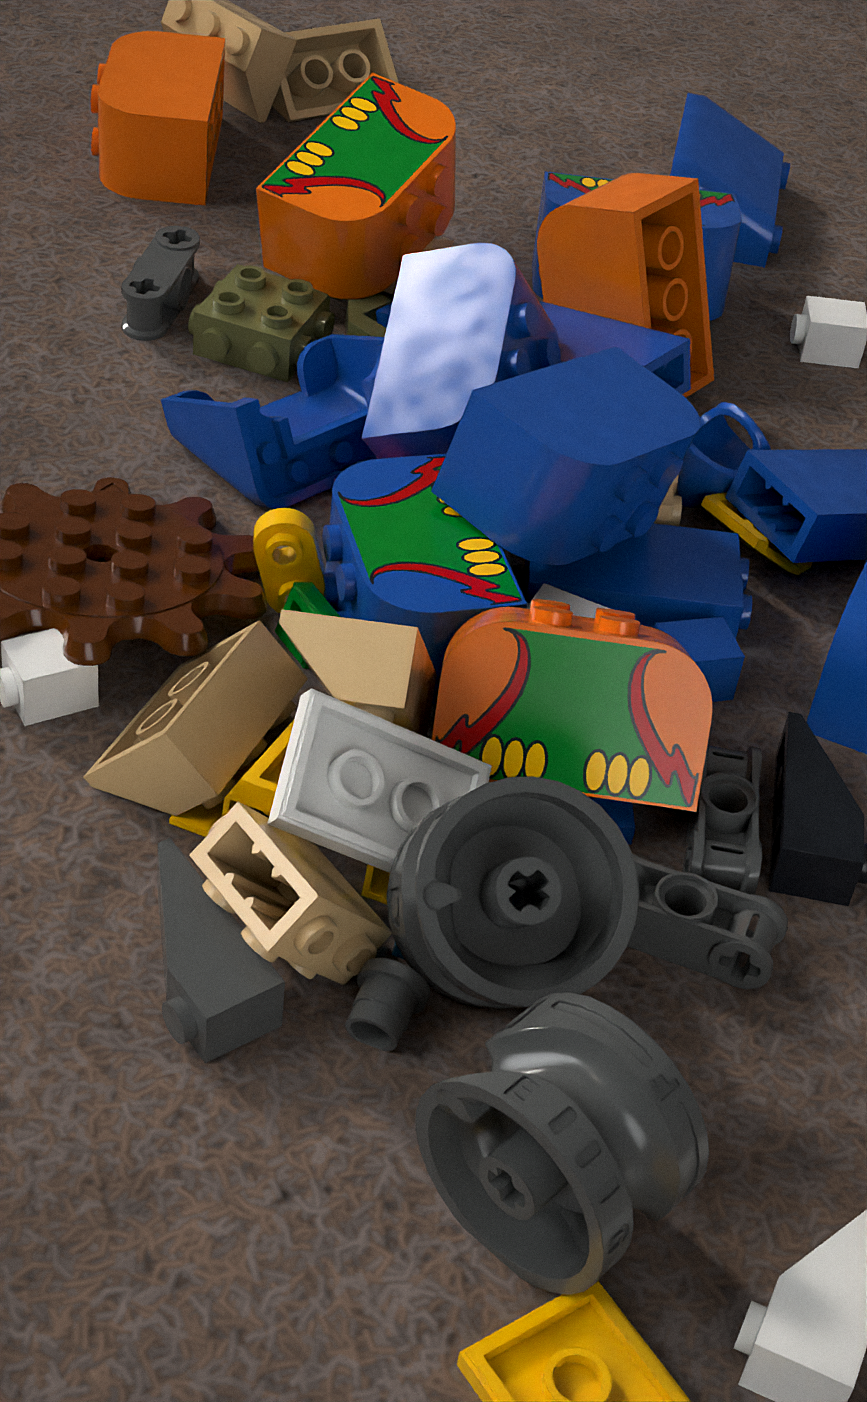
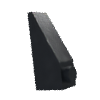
[769,712,867,906]

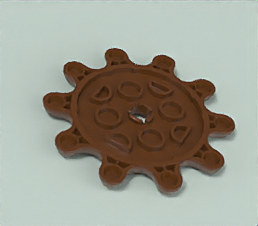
[0,477,267,666]

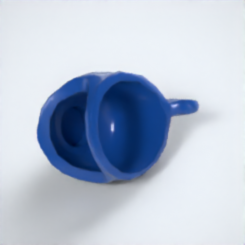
[677,402,771,508]

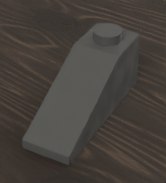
[157,838,285,1063]

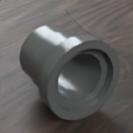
[345,958,431,1051]

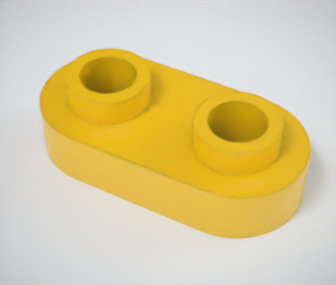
[253,508,325,613]

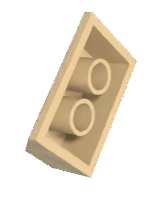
[161,0,297,123]
[272,18,399,122]
[279,609,437,738]
[83,620,308,816]

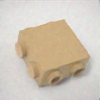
[189,801,392,985]

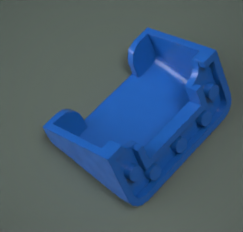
[670,93,790,268]
[161,334,384,509]

